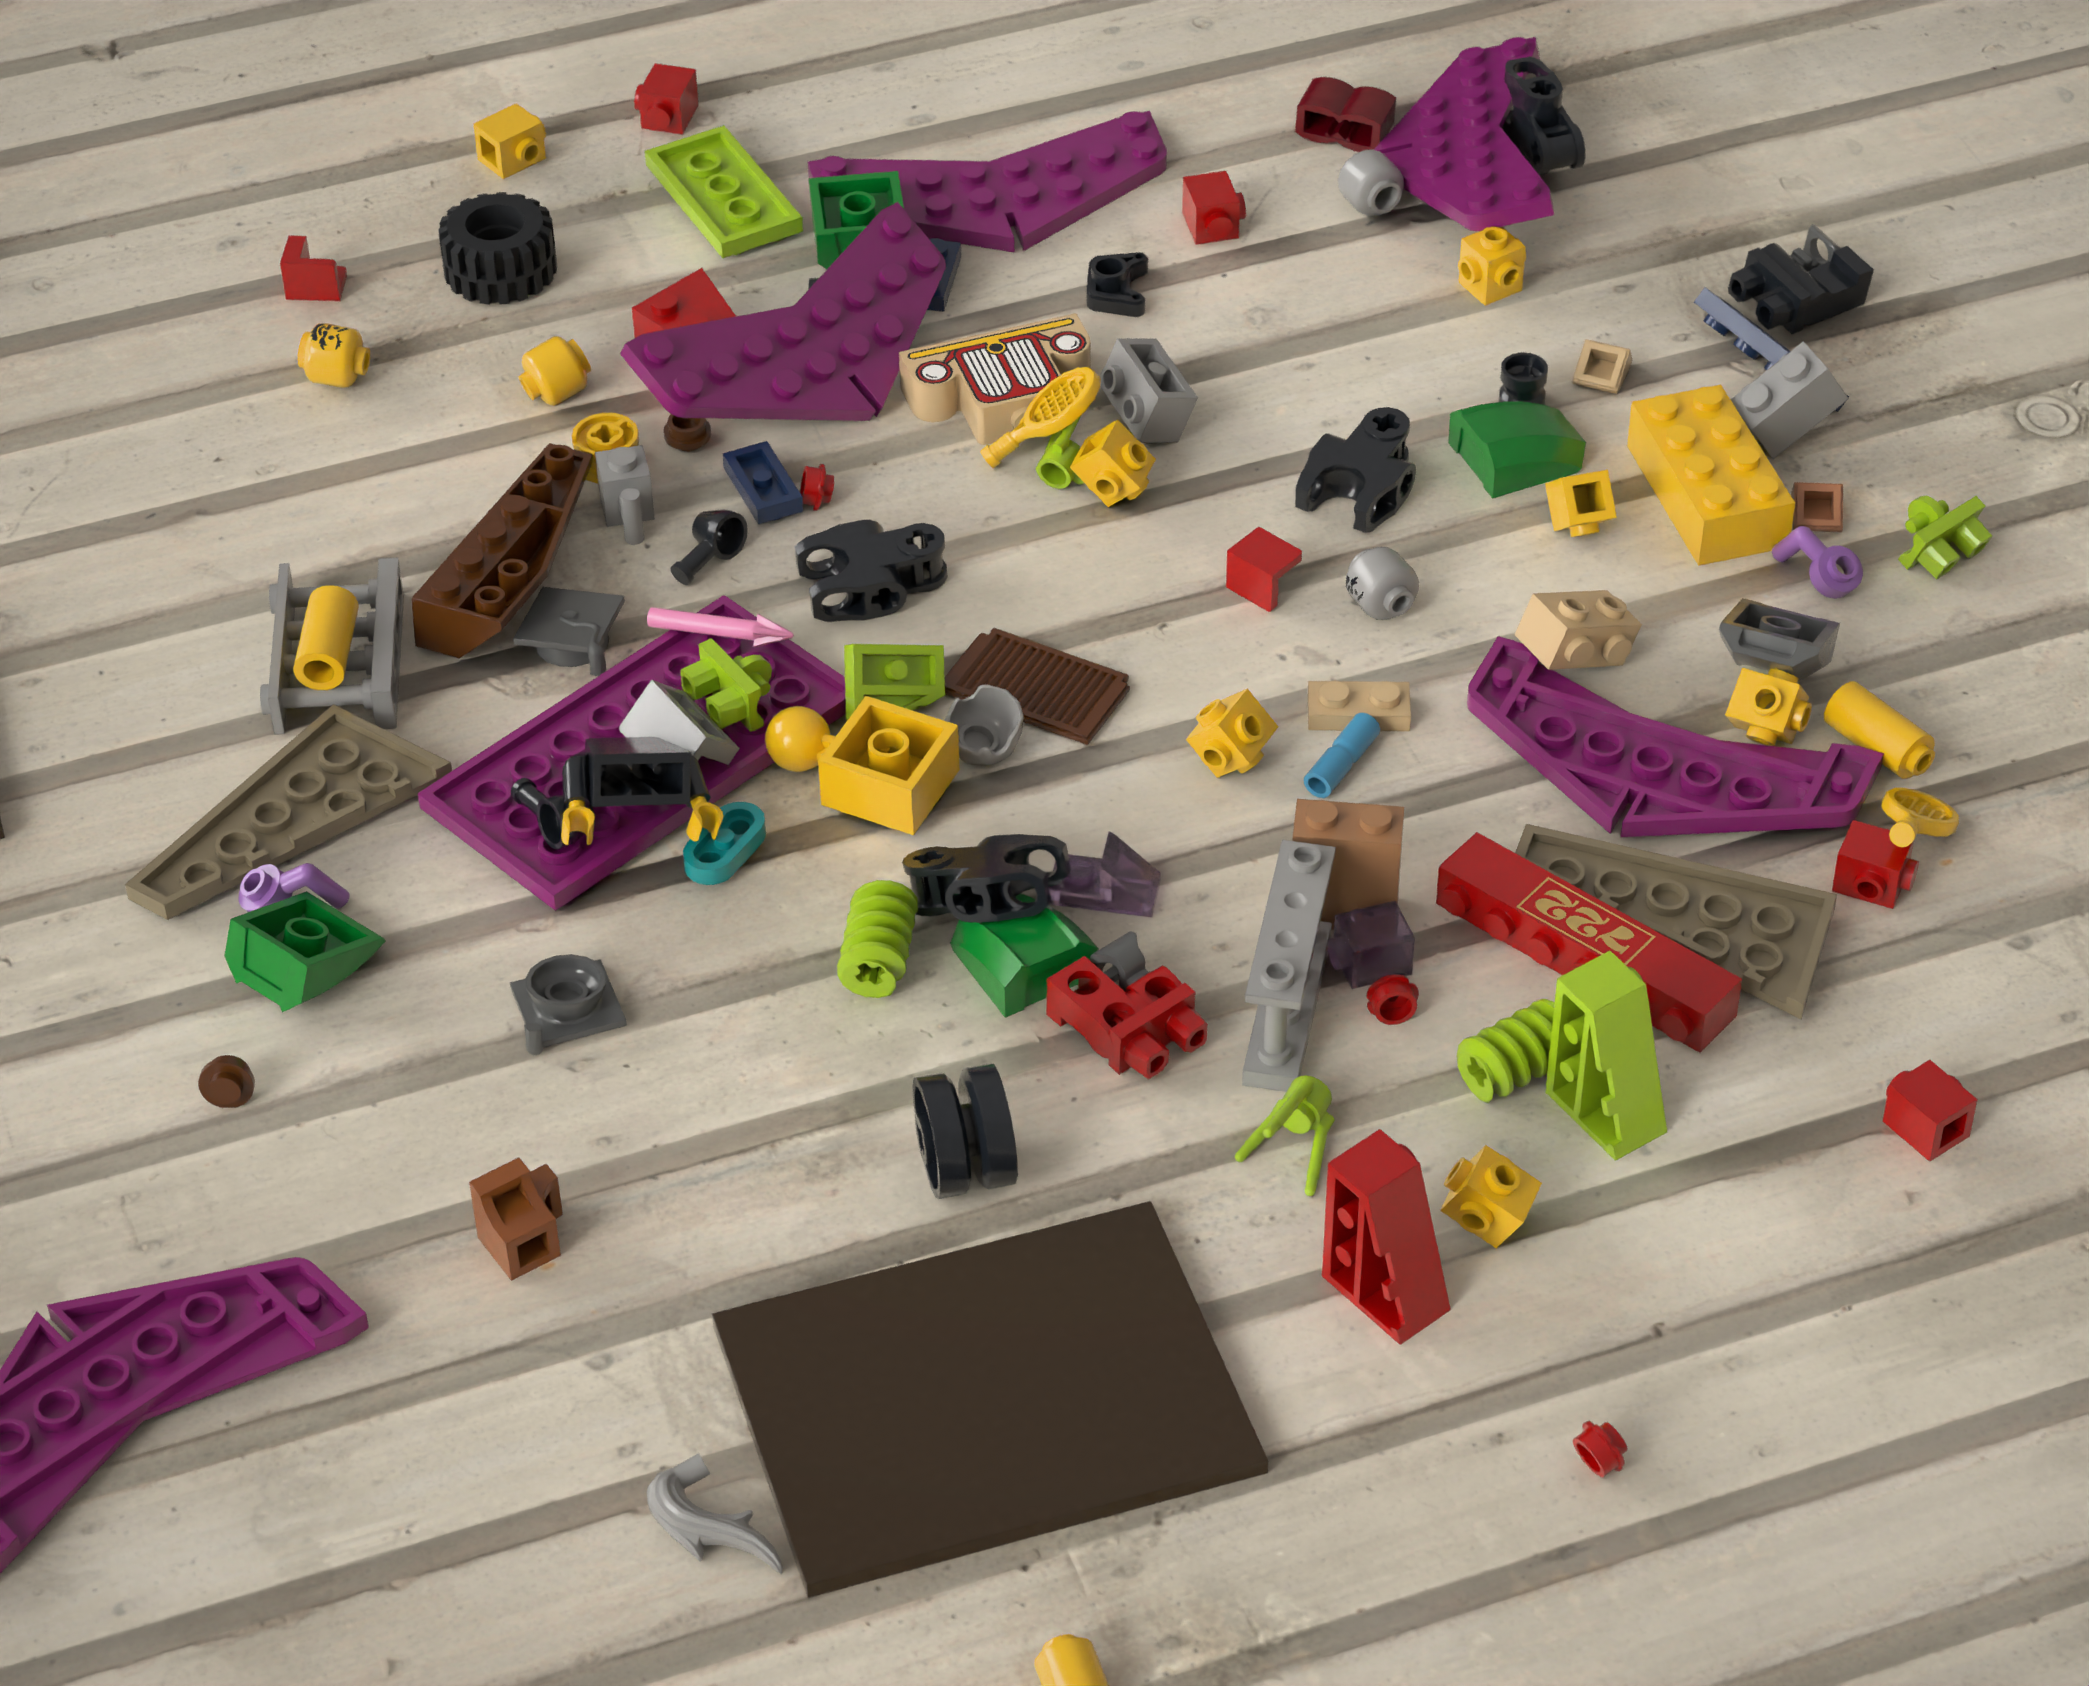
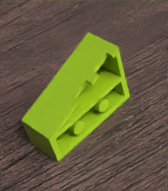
[1545,951,1667,1161]

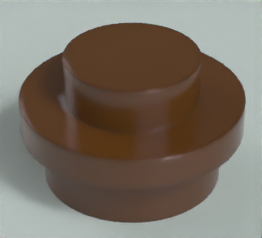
[664,414,711,451]
[198,1055,255,1108]

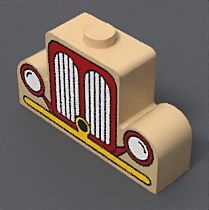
[899,313,1091,445]

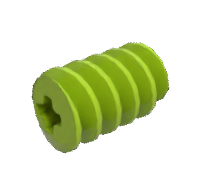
[837,880,918,998]
[1456,999,1555,1104]

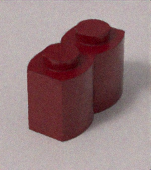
[1295,77,1396,152]

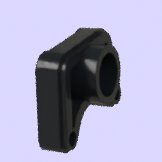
[1086,252,1148,317]

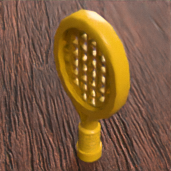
[980,367,1100,468]
[1882,788,1960,847]

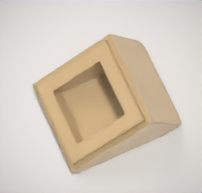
[1572,339,1633,394]

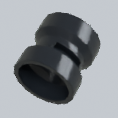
[1499,352,1548,405]

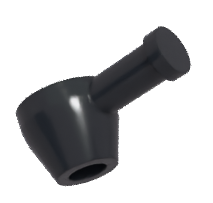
[670,509,748,585]
[511,778,595,849]

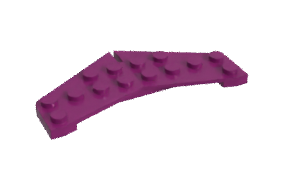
[1374,37,1554,231]
[807,111,1167,253]
[620,202,946,421]
[1467,636,1884,837]
[0,1257,369,1573]

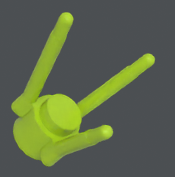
[1035,416,1134,489]
[1235,1075,1335,1197]

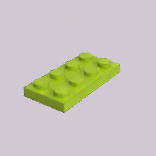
[645,125,803,259]

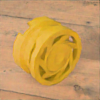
[572,413,639,484]

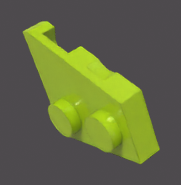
[844,644,945,722]

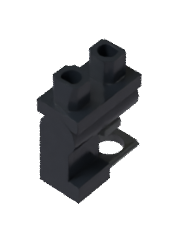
[1728,224,1874,335]

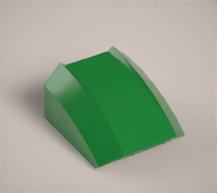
[808,171,904,269]
[1448,402,1586,499]
[224,891,386,1012]
[950,893,1099,1018]

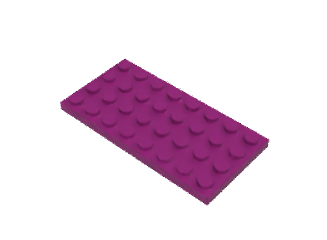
[417,595,846,911]

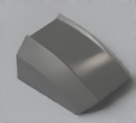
[1719,598,1840,681]

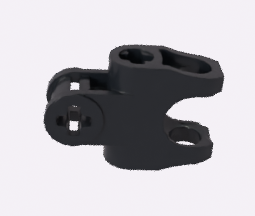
[1502,56,1585,175]
[1295,407,1416,533]
[794,520,948,622]
[902,834,1071,923]

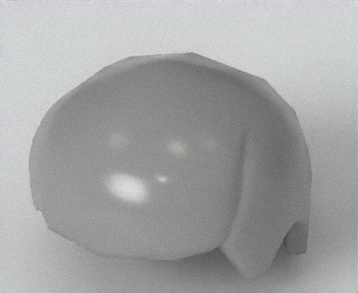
[944,684,1024,765]

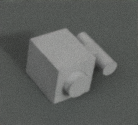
[595,445,655,545]

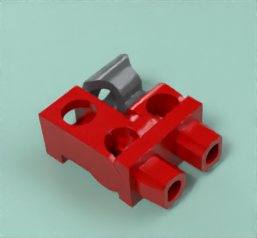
[1046,931,1208,1080]

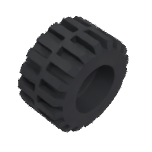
[438,192,557,305]

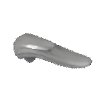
[647,1453,783,1574]

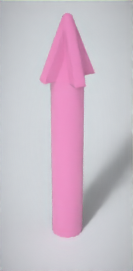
[647,607,794,647]

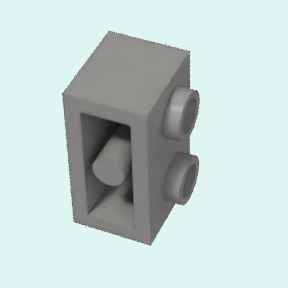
[1100,338,1198,444]
[1731,341,1849,459]

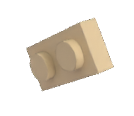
[1307,681,1411,731]

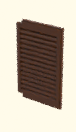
[945,628,1130,745]

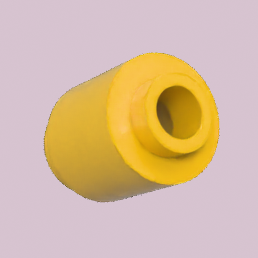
[1034,1634,1109,1686]

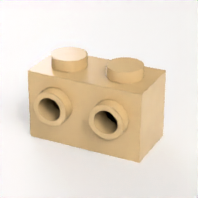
[1514,590,1642,670]

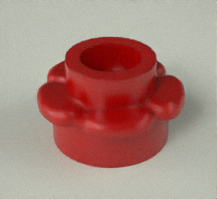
[799,464,834,511]
[1366,975,1419,1025]
[1573,1421,1628,1478]

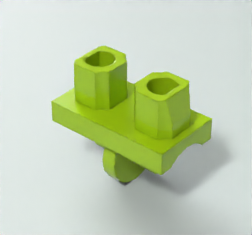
[1898,495,1993,580]
[680,638,772,732]

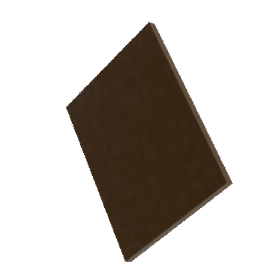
[712,1201,1268,1598]

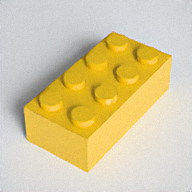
[1627,384,1795,566]

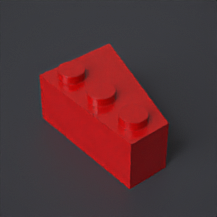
[632,268,736,338]
[1322,1129,1451,1345]

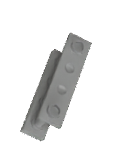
[260,558,404,735]
[1242,840,1336,1092]

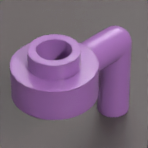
[1772,526,1863,599]
[239,863,350,912]

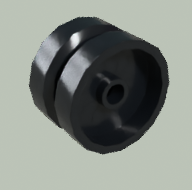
[912,1063,1018,1199]

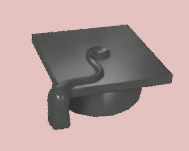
[513,587,625,676]
[510,954,627,1055]

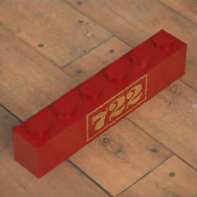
[1436,832,1742,1053]

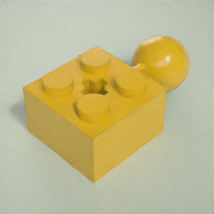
[765,696,960,836]

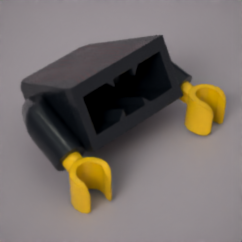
[561,737,723,845]

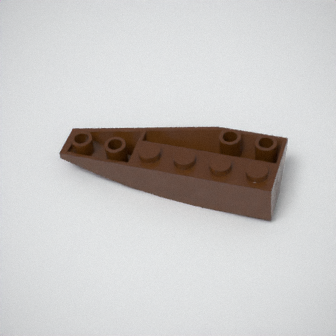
[411,443,593,658]

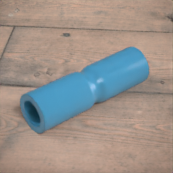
[1304,713,1380,798]

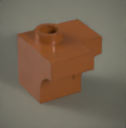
[469,1157,563,1281]

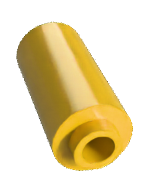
[293,585,359,690]
[1824,681,1935,779]

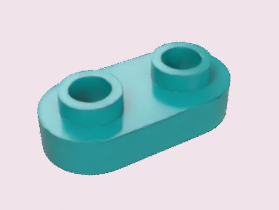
[683,802,766,885]

